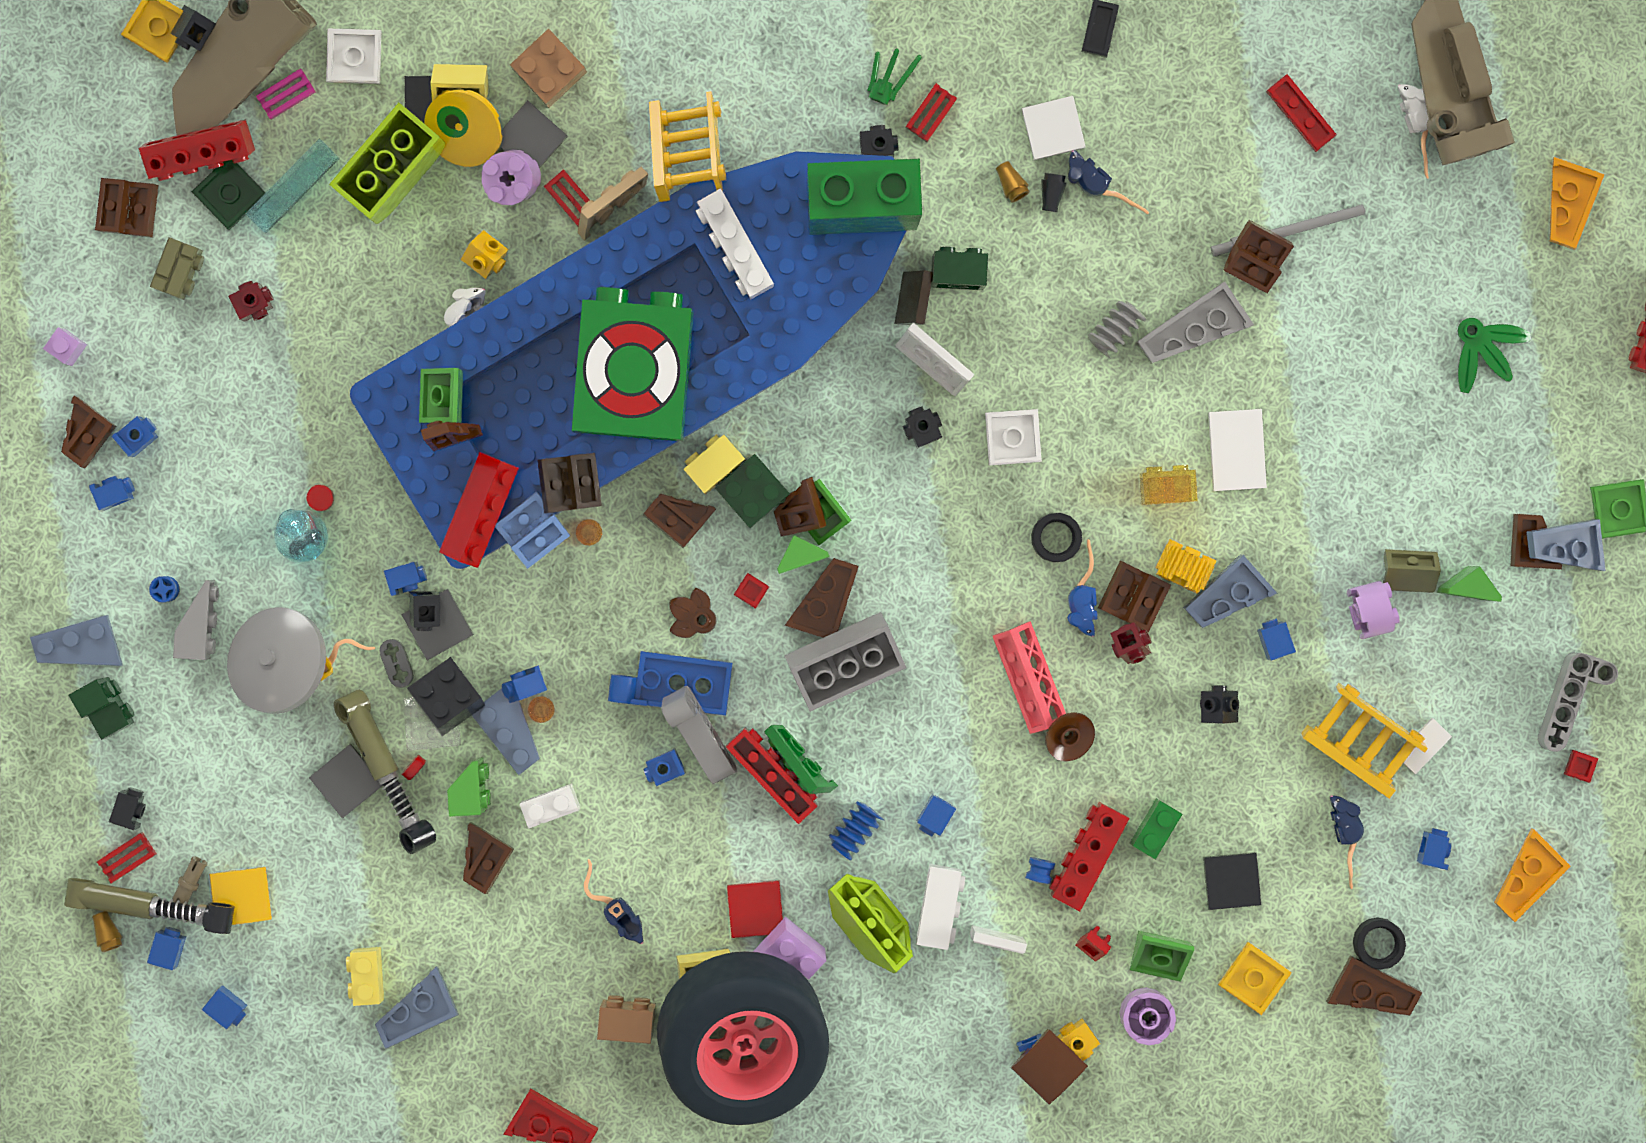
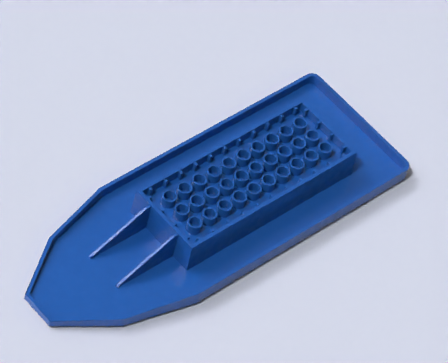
[350,151,906,569]

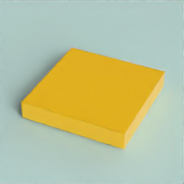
[121,0,183,63]
[1218,942,1292,1016]

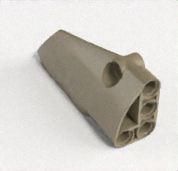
[172,0,317,135]
[1411,0,1515,166]

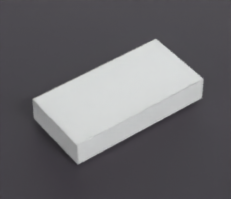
[1395,718,1452,774]

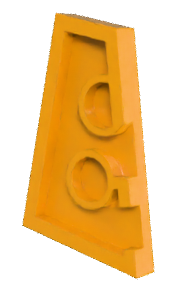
[1549,157,1605,250]
[1494,828,1571,922]

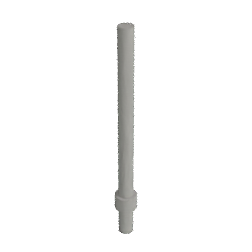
[1211,204,1365,257]

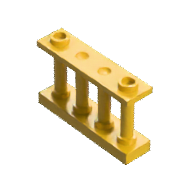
[649,91,726,202]
[1301,683,1428,799]

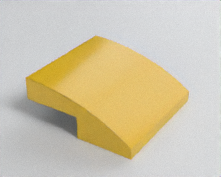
[209,867,272,925]

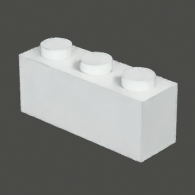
[916,864,965,950]

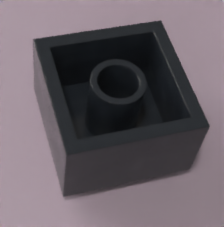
[407,657,485,737]

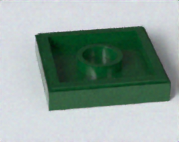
[191,160,267,230]

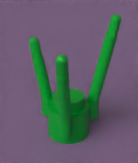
[867,48,922,105]

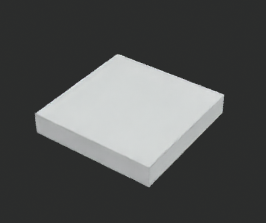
[326,28,382,84]
[1021,96,1086,160]
[985,409,1042,466]
[970,925,1027,954]

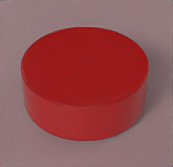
[306,485,334,511]
[401,754,426,780]

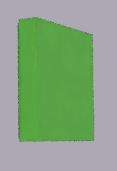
[1590,479,1646,539]

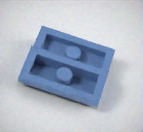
[495,491,570,569]

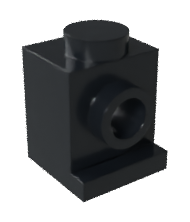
[170,5,216,51]
[409,591,440,631]
[109,787,146,830]

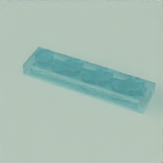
[246,138,340,233]

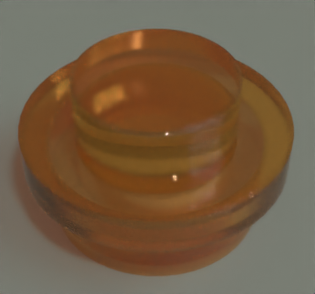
[576,519,602,546]
[528,696,555,723]

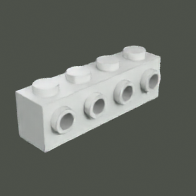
[696,189,774,300]

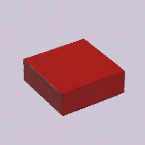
[734,573,770,609]
[1564,750,1599,783]

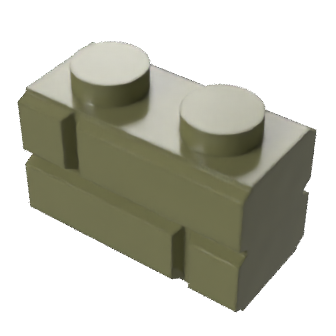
[150,237,204,300]

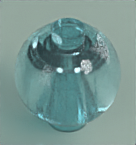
[274,509,328,563]

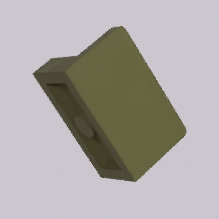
[1382,549,1441,593]

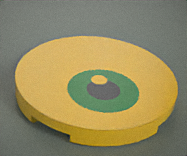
[424,90,503,167]

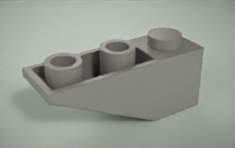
[173,580,219,660]

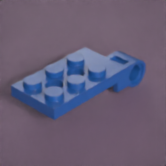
[608,651,733,715]

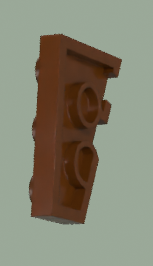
[784,558,859,638]

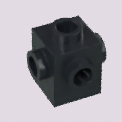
[859,125,899,158]
[902,406,942,449]
[1200,685,1239,724]

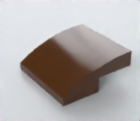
[95,178,159,238]
[1224,220,1294,294]
[1098,561,1171,632]
[1010,1029,1088,1105]

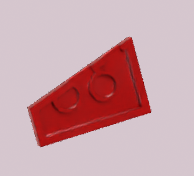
[503,1088,599,1143]

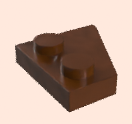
[61,395,117,469]
[421,421,483,451]
[773,477,827,537]
[643,494,716,548]
[1510,514,1562,569]
[463,822,514,894]

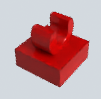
[1075,926,1111,962]

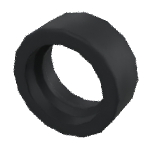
[1031,513,1082,562]
[1353,917,1406,970]

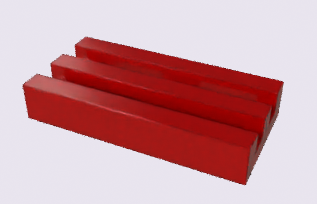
[905,83,957,142]
[544,169,590,227]
[97,832,157,883]

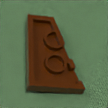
[1326,955,1422,1016]

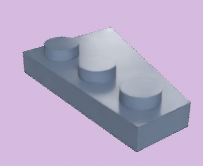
[30,615,123,666]
[472,688,540,775]
[375,966,459,1049]

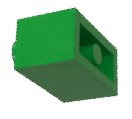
[1130,798,1183,860]

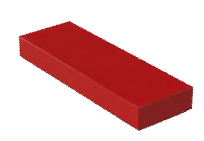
[1266,74,1337,152]

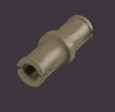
[172,856,208,904]

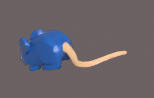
[1067,539,1098,637]

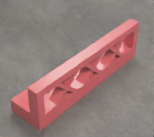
[993,621,1066,734]

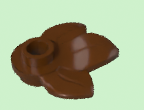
[669,588,717,638]

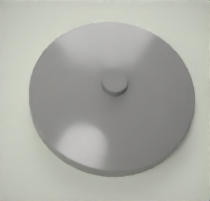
[227,607,326,714]

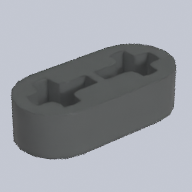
[379,639,414,688]

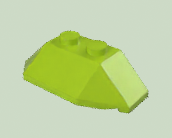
[828,874,913,973]

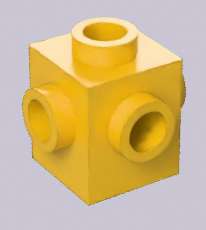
[461,230,509,279]
[1057,1018,1100,1061]

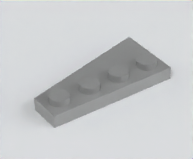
[1137,282,1254,364]

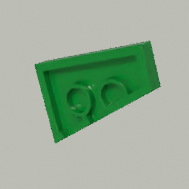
[764,725,838,794]

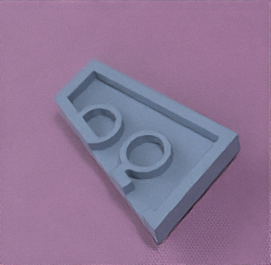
[1527,519,1606,571]
[1183,554,1277,628]

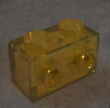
[1140,465,1198,505]

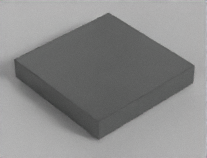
[500,100,568,169]
[401,589,474,660]
[309,744,383,818]

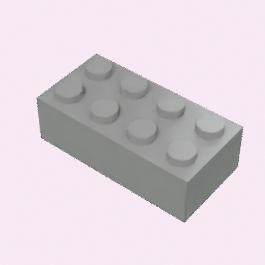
[784,612,906,712]

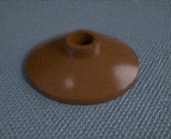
[1045,712,1095,762]

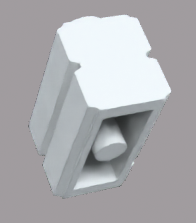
[520,783,581,829]

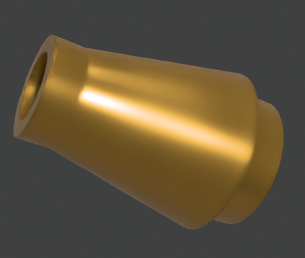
[996,161,1030,203]
[92,911,123,952]

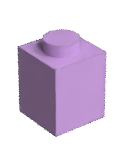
[43,327,87,366]

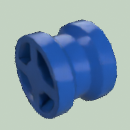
[149,576,180,602]
[1025,857,1055,884]

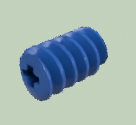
[829,801,884,861]

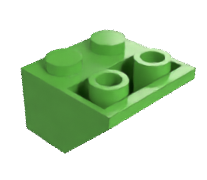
[447,757,491,817]

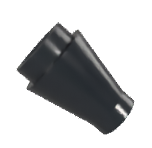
[1041,173,1067,212]

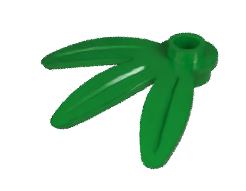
[1457,318,1530,393]

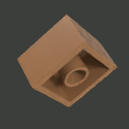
[510,28,587,108]
[597,995,656,1044]

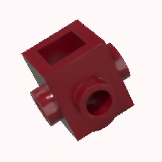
[228,281,274,322]
[1110,622,1152,664]

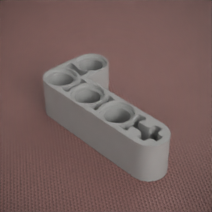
[1538,652,1618,752]
[661,685,737,784]

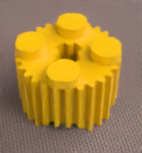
[1155,539,1216,594]

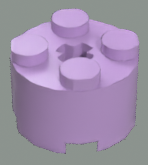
[482,150,541,205]
[1347,581,1400,639]
[1119,987,1176,1045]

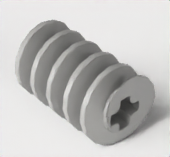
[1088,301,1146,358]

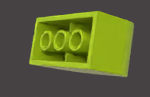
[329,102,445,224]

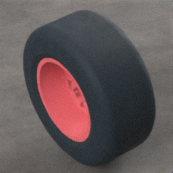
[657,951,829,1125]

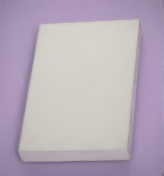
[895,323,975,396]
[1208,409,1267,491]

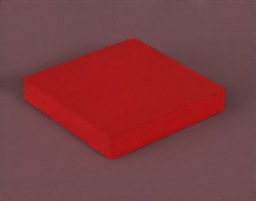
[727,880,783,938]

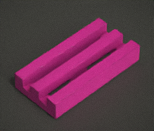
[256,68,316,120]

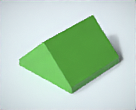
[419,368,463,423]
[808,478,852,545]
[777,535,829,574]
[1437,566,1502,602]
[1130,930,1194,982]

